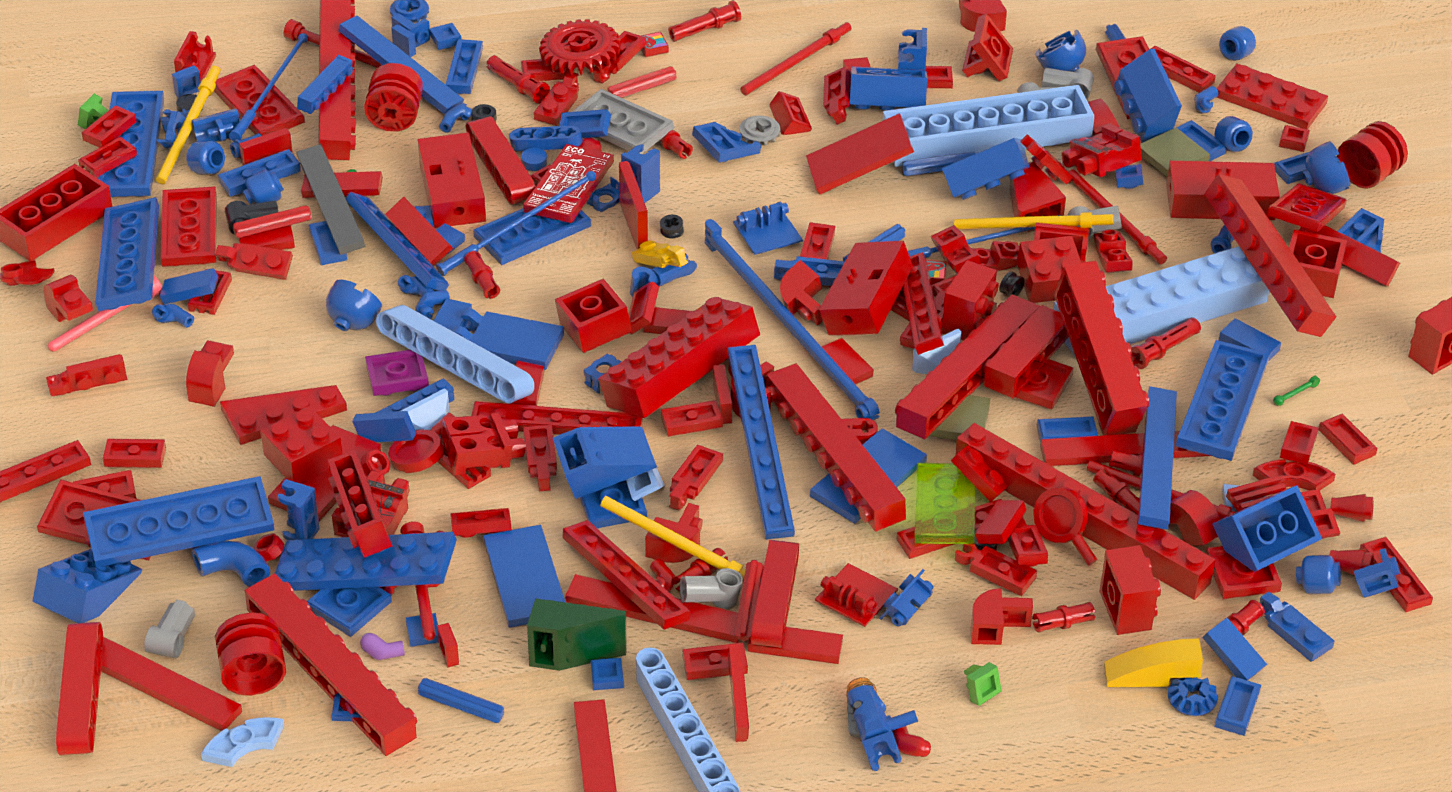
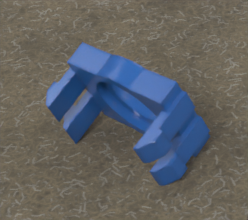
[156,109,186,149]
[587,177,619,212]
[584,353,622,394]

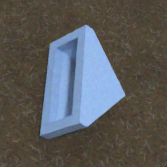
[912,329,961,374]
[401,388,450,438]
[626,468,665,501]

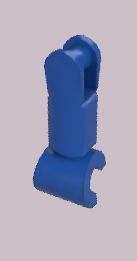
[630,253,697,297]

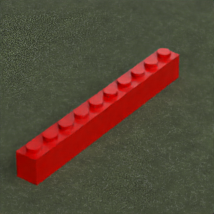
[318,0,356,161]
[955,423,1215,600]

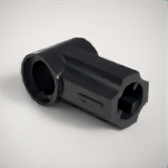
[225,201,278,235]

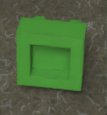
[77,93,108,129]
[964,662,1002,706]

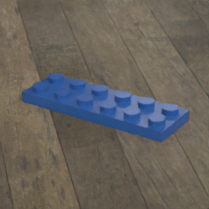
[98,91,164,197]
[95,197,159,311]
[1176,340,1270,461]
[83,476,274,568]
[275,532,457,591]

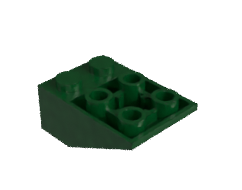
[527,598,627,671]

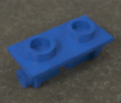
[879,569,933,627]

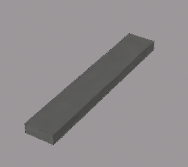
[296,144,365,255]

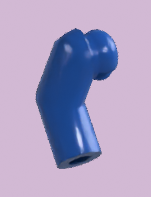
[1194,86,1218,113]
[439,103,472,133]
[398,275,434,297]
[415,290,450,319]
[152,304,194,327]

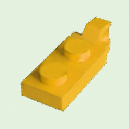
[631,240,688,268]

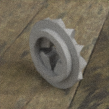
[740,116,780,145]

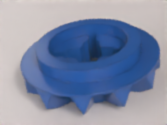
[390,0,429,23]
[1168,678,1218,716]

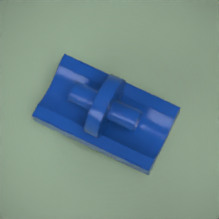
[192,108,239,141]

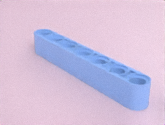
[376,305,534,403]
[636,647,740,792]

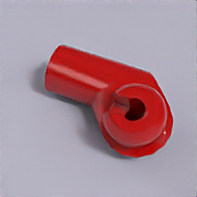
[650,558,675,593]
[892,726,931,757]

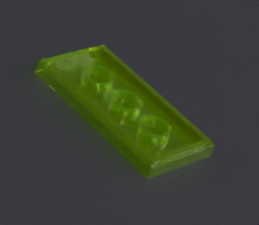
[915,463,975,544]

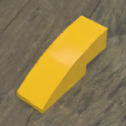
[1104,638,1203,687]

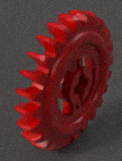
[539,19,621,76]

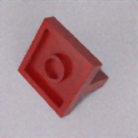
[962,13,1013,82]

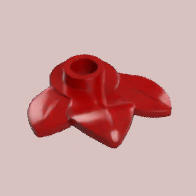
[0,260,55,286]

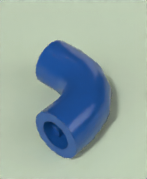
[192,541,270,587]

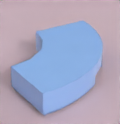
[201,717,284,767]

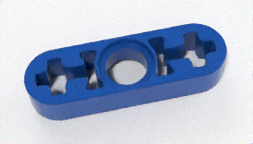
[509,126,583,151]

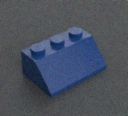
[1114,49,1182,143]
[850,67,927,110]
[942,138,1030,200]
[1212,485,1322,572]

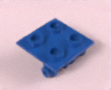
[733,201,803,255]

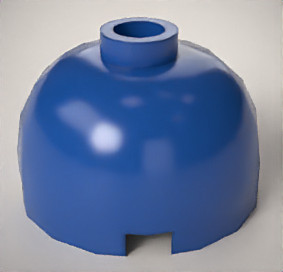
[1035,29,1086,72]
[1302,141,1350,194]
[326,279,382,331]

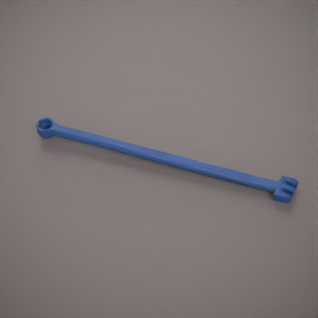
[705,219,880,420]

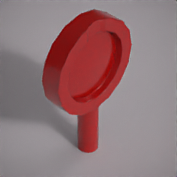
[388,412,455,473]
[1033,487,1098,566]

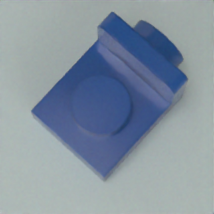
[391,13,430,47]
[1354,548,1401,598]

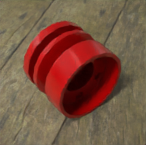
[364,63,423,132]
[1337,121,1408,189]
[215,613,286,696]

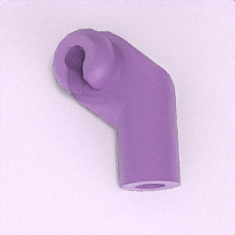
[360,633,405,660]

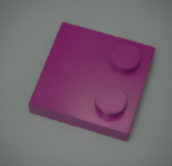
[365,350,429,396]

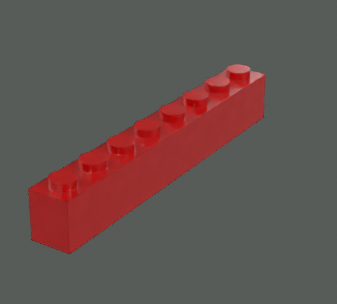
[1204,174,1337,337]
[895,295,1040,440]
[766,363,906,532]
[244,573,417,756]

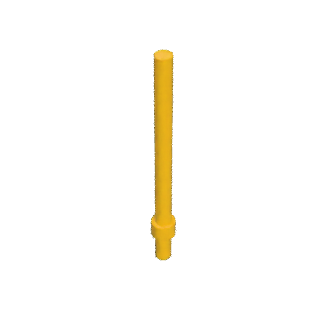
[156,66,221,184]
[954,212,1114,229]
[600,496,745,581]

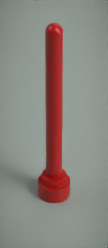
[283,19,382,68]
[400,521,435,641]

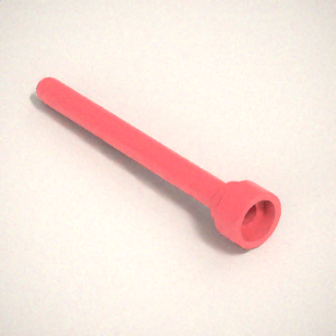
[48,276,162,352]

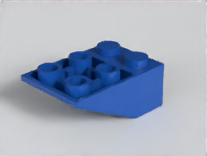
[553,427,657,499]
[32,548,142,623]

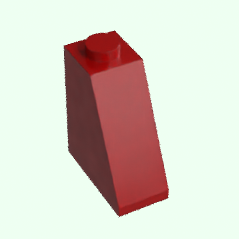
[1009,161,1066,217]

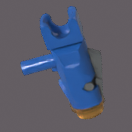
[846,677,918,771]

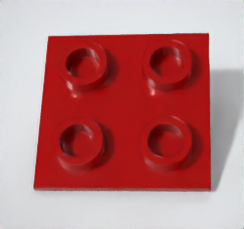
[815,563,898,627]

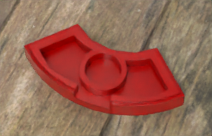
[1253,459,1336,491]

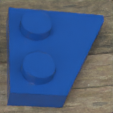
[692,122,761,162]
[1338,208,1384,253]

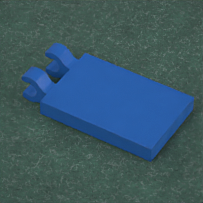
[453,308,564,370]

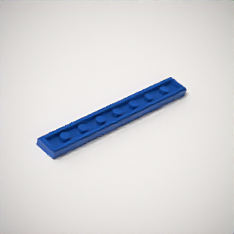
[728,345,795,540]
[1138,386,1177,529]

